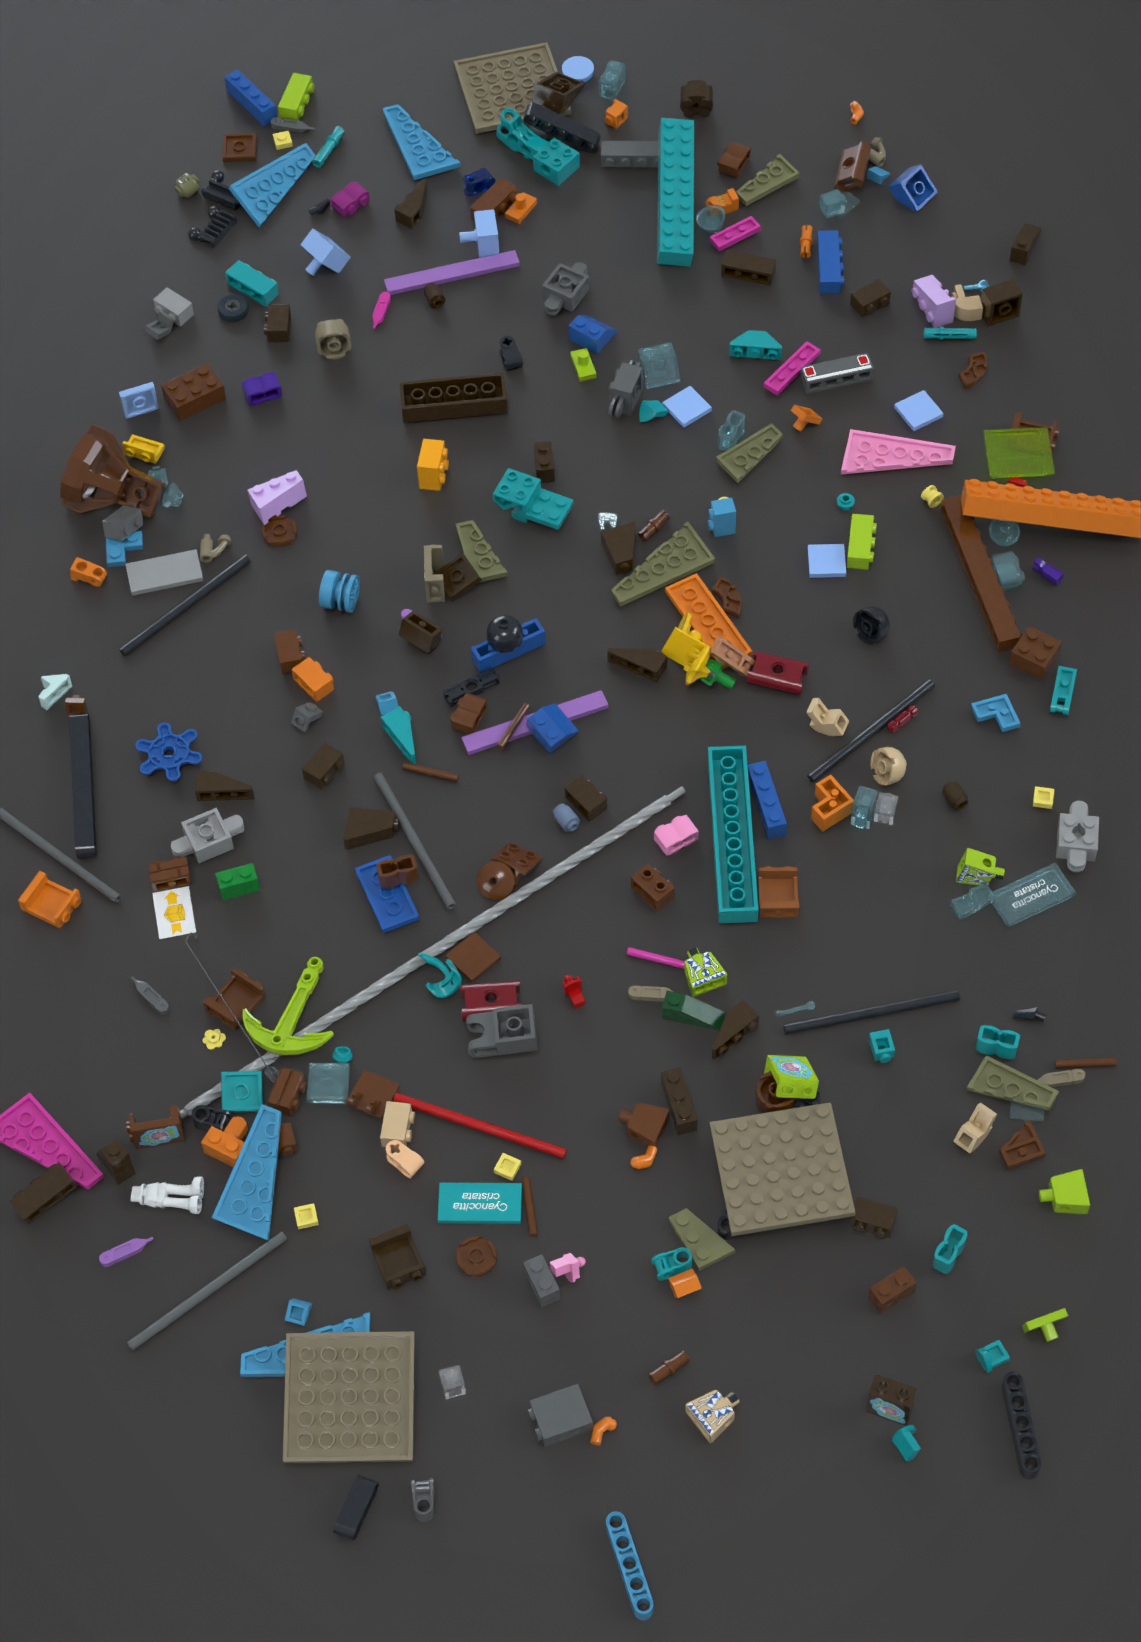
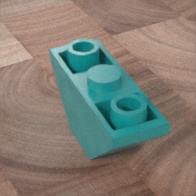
[729,330,782,360]

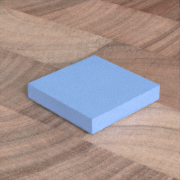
[119,382,159,419]
[662,386,712,428]
[894,390,943,431]
[808,544,846,578]

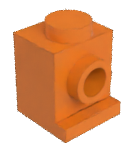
[604,99,628,129]

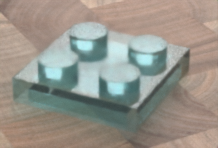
[307,1063,350,1103]

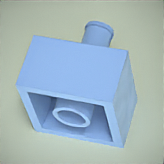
[459,209,499,258]
[300,228,351,276]

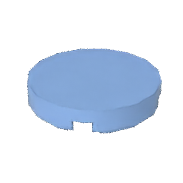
[562,56,594,82]

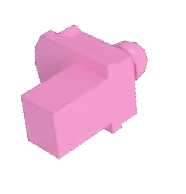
[550,1253,586,1282]

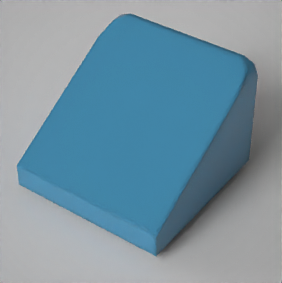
[867,166,890,185]
[375,691,398,715]
[284,1298,312,1326]

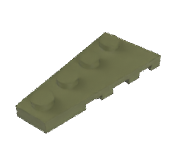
[736,153,800,206]
[716,423,783,483]
[456,520,508,583]
[967,1055,1059,1111]

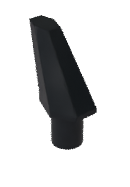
[308,198,330,216]
[1013,1007,1046,1022]

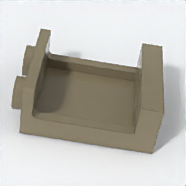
[424,545,445,603]

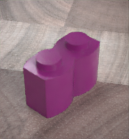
[331,181,370,218]

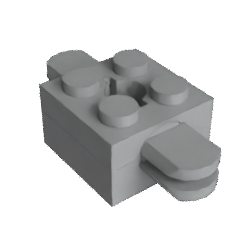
[1056,801,1099,872]
[171,808,244,864]

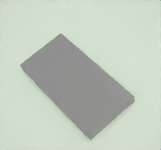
[126,549,203,596]

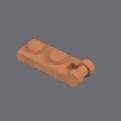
[710,637,755,678]

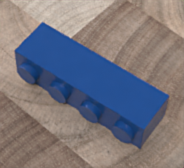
[224,69,278,127]
[817,230,844,293]
[471,618,546,673]
[747,761,787,840]

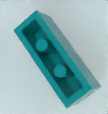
[225,260,279,307]

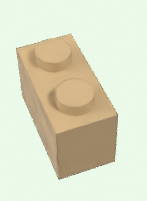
[380,1101,415,1147]

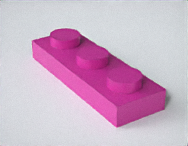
[709,216,761,251]

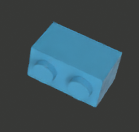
[708,498,736,537]

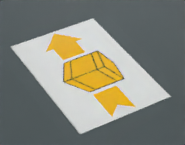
[152,886,196,939]

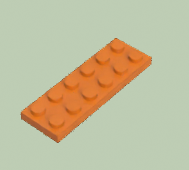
[665,573,752,669]

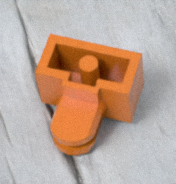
[201,1117,248,1168]

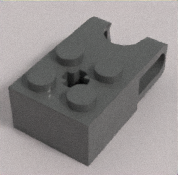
[466,1004,538,1058]

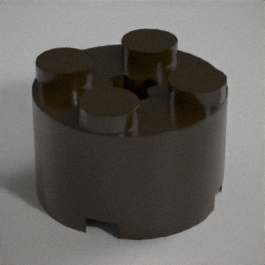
[680,80,713,117]

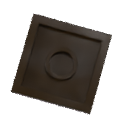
[434,553,482,601]

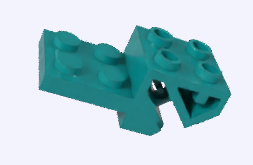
[493,468,574,530]

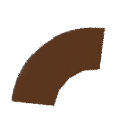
[958,351,987,389]
[712,576,742,618]

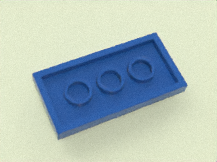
[354,855,420,934]

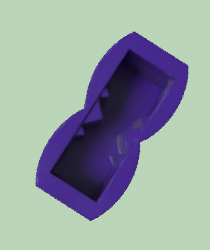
[242,372,282,405]

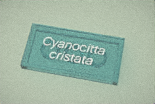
[988,863,1076,927]

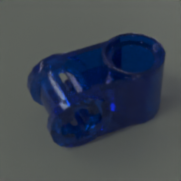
[463,168,496,196]

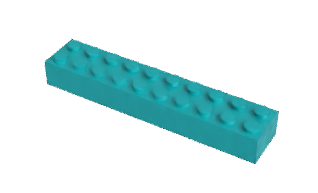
[657,118,694,267]
[708,746,758,924]

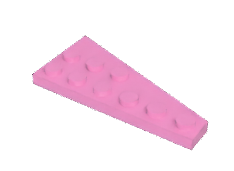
[841,429,956,475]

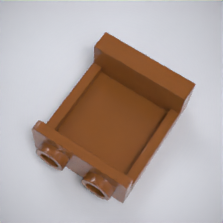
[758,866,799,918]

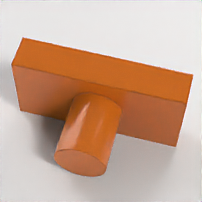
[505,192,537,224]
[791,405,823,432]

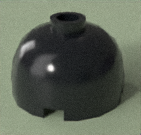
[853,606,890,644]
[486,615,523,653]

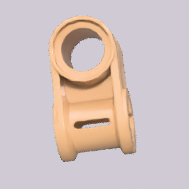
[386,1140,425,1178]

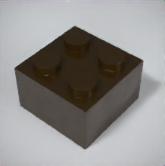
[981,279,1023,327]

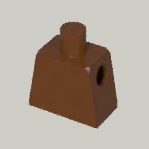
[618,1103,670,1147]

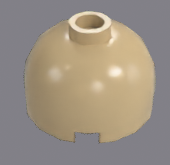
[870,747,907,786]

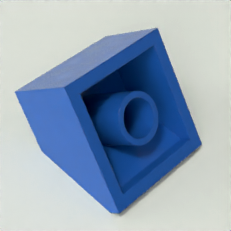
[888,164,938,212]
[569,315,617,354]
[526,703,579,754]

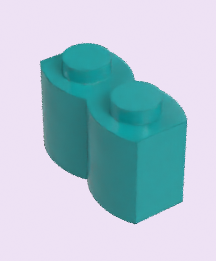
[975,1025,1020,1060]
[933,1224,967,1274]

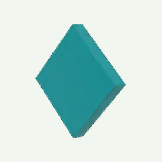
[221,1071,263,1113]

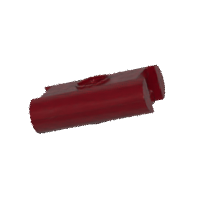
[746,651,809,695]
[460,980,521,1021]

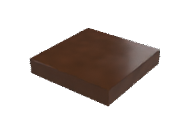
[222,133,257,162]
[445,932,501,983]

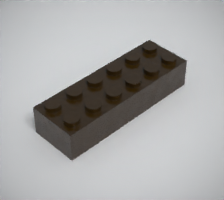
[399,372,508,423]

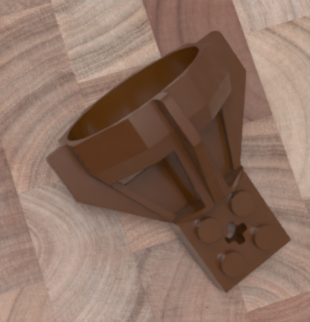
[60,424,166,518]

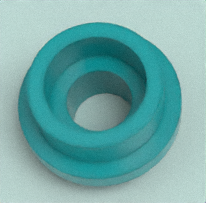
[837,493,855,510]
[332,1047,352,1064]

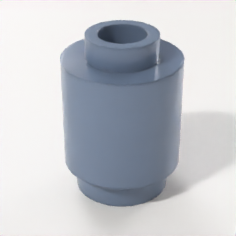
[553,803,580,832]

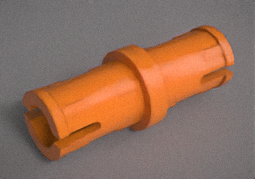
[800,225,813,258]

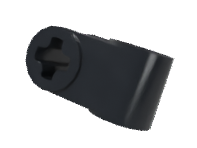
[499,336,523,370]
[192,1105,233,1131]

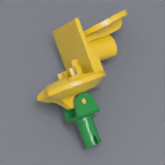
[661,612,736,689]

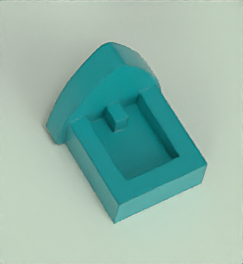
[639,400,669,422]
[975,1340,1010,1373]
[892,1425,921,1462]

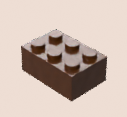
[161,363,226,421]

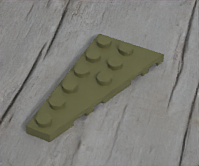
[611,521,715,607]

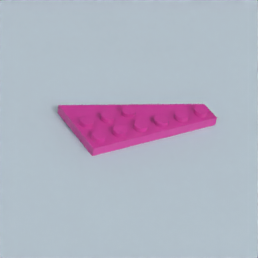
[0,1093,104,1190]

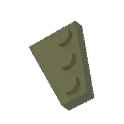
[669,1208,735,1271]

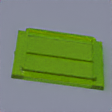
[983,427,1055,478]

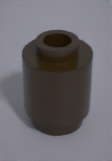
[424,283,445,308]
[942,781,969,810]

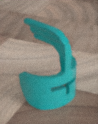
[418,952,462,998]

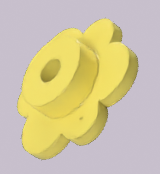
[203,1029,226,1050]

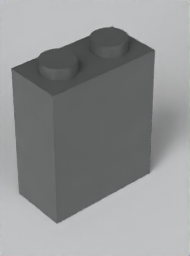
[527,1384,593,1447]

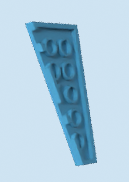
[383,104,461,180]
[229,143,316,227]
[212,1104,282,1241]
[240,1312,371,1377]

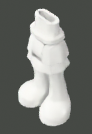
[131,1176,204,1214]

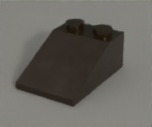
[532,71,585,114]

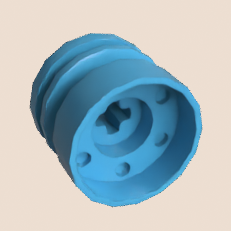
[319,570,360,613]

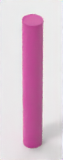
[627,947,684,969]

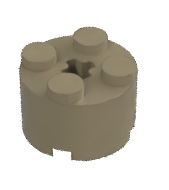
[315,319,351,360]

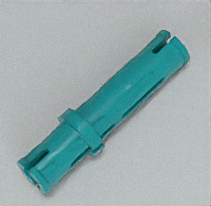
[312,126,345,168]
[923,326,977,340]

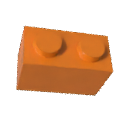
[292,657,334,702]

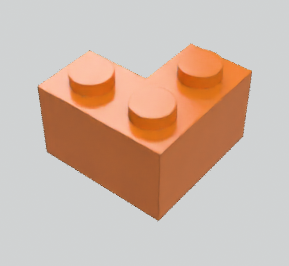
[811,775,854,832]

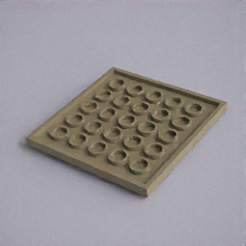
[453,42,571,134]
[710,1102,855,1236]
[283,1331,415,1463]

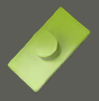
[570,348,596,382]
[1022,1308,1068,1342]

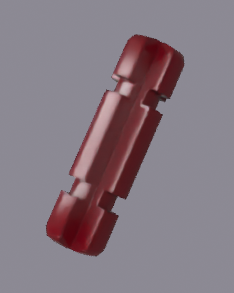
[887,705,918,733]

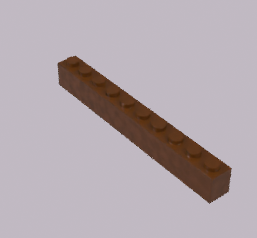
[940,495,1022,652]

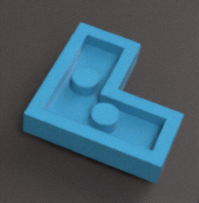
[106,531,143,567]
[971,694,1020,732]

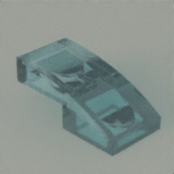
[950,883,996,919]

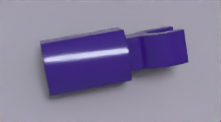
[1032,557,1064,585]

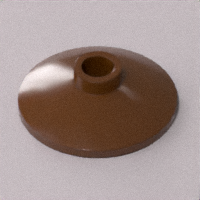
[477,861,515,900]

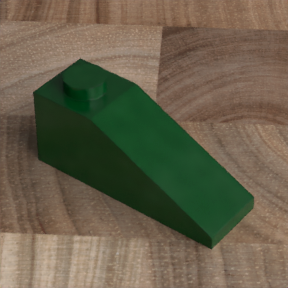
[662,991,725,1031]

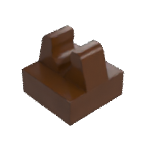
[65,695,87,717]

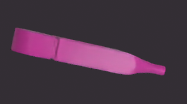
[372,292,391,330]

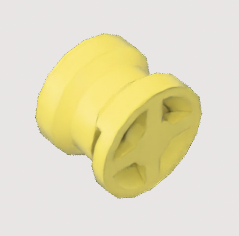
[921,485,944,508]

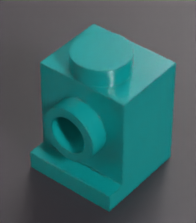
[868,1029,895,1063]

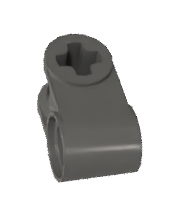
[411,1478,435,1523]

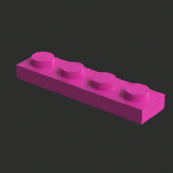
[764,341,821,396]

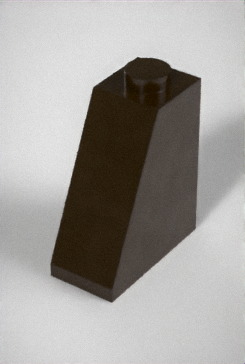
[601,521,636,575]
[343,807,399,850]
[96,1138,136,1185]

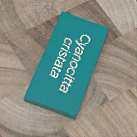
[438,1183,522,1224]

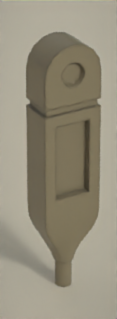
[628,986,673,1002]
[1037,1069,1085,1088]

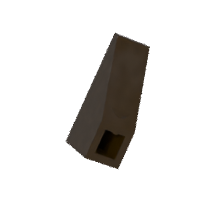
[394,178,427,229]
[712,999,759,1059]

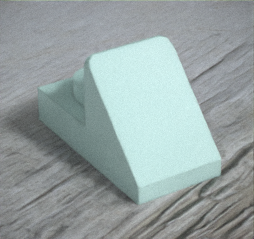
[38,674,72,710]

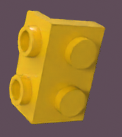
[122,434,165,464]

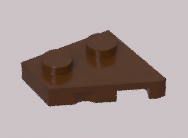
[999,1120,1046,1170]

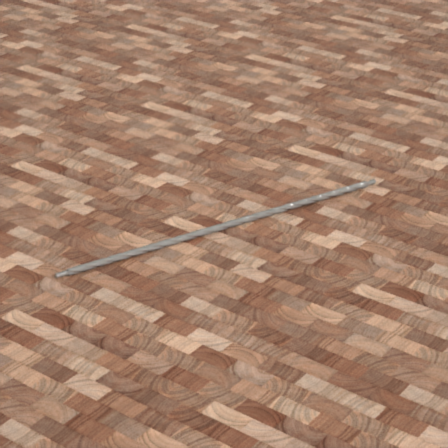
[170,786,686,1119]

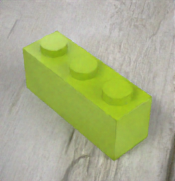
[278,73,315,121]
[847,514,877,570]

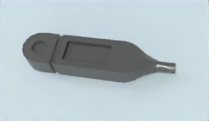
[270,118,314,133]
[131,977,170,1015]

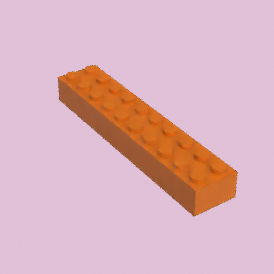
[961,479,1141,538]

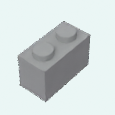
[153,287,194,327]

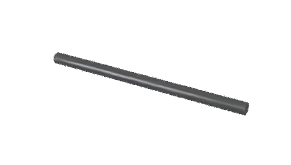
[374,773,456,910]
[0,807,121,903]
[127,1231,287,1351]

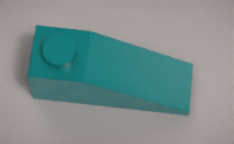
[381,706,416,764]

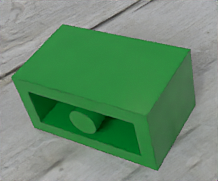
[215,863,260,901]

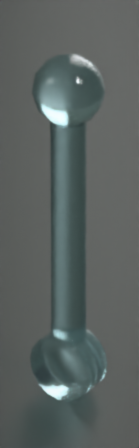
[775,1001,815,1018]

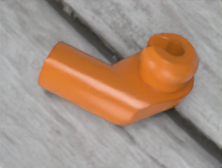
[850,101,864,125]
[630,1146,658,1169]
[590,1416,617,1445]

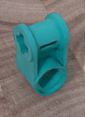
[651,1247,693,1281]

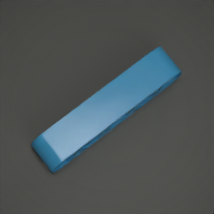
[606,1511,653,1621]

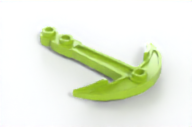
[243,957,334,1055]

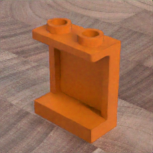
[18,871,81,928]

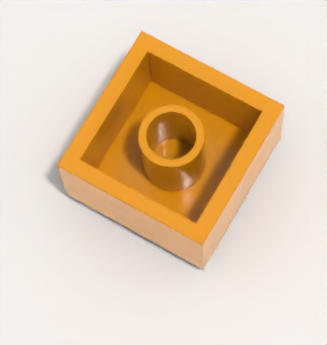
[417,439,449,491]

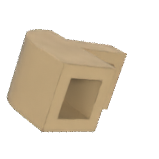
[951,284,983,321]
[806,698,849,736]
[953,1103,997,1153]

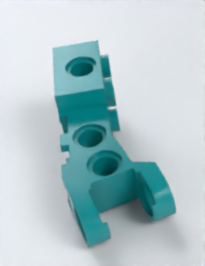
[496,108,580,186]

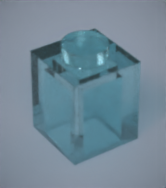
[819,189,846,218]

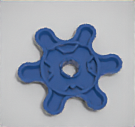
[135,723,202,782]

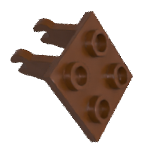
[491,842,543,891]
[345,1070,400,1119]

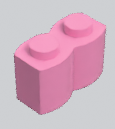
[654,815,699,856]

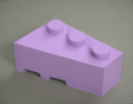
[911,275,956,328]
[247,470,307,525]

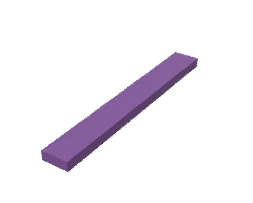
[384,250,520,295]
[462,690,608,755]

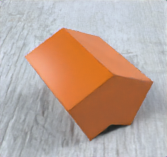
[668,1269,702,1298]

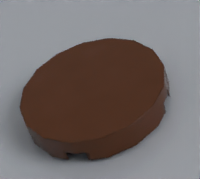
[262,515,298,547]
[455,1236,497,1278]

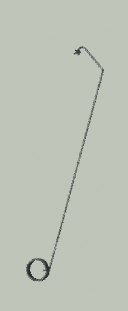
[185,932,280,1083]

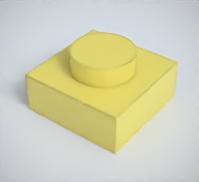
[273,131,293,150]
[1033,786,1054,809]
[494,1153,521,1181]
[294,1203,319,1230]

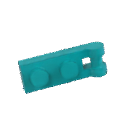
[1049,666,1077,715]

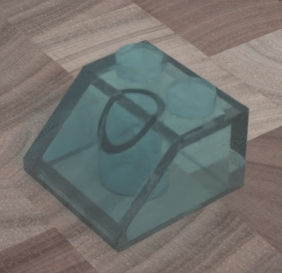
[638,342,681,389]

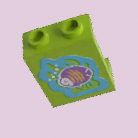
[764,1055,819,1099]

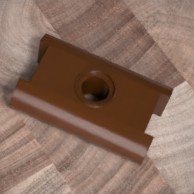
[834,142,871,194]

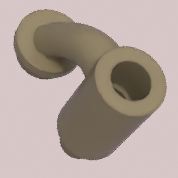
[868,137,886,167]
[200,534,232,563]

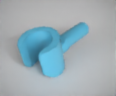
[964,280,989,293]

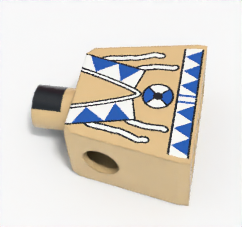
[686,1390,740,1443]

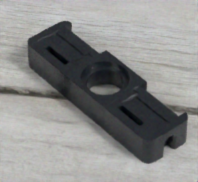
[443,668,500,707]

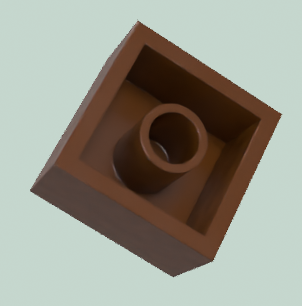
[1009,626,1062,680]

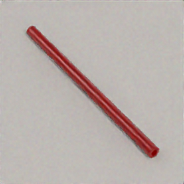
[393,1093,567,1159]

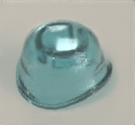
[696,205,725,233]
[989,519,1020,546]

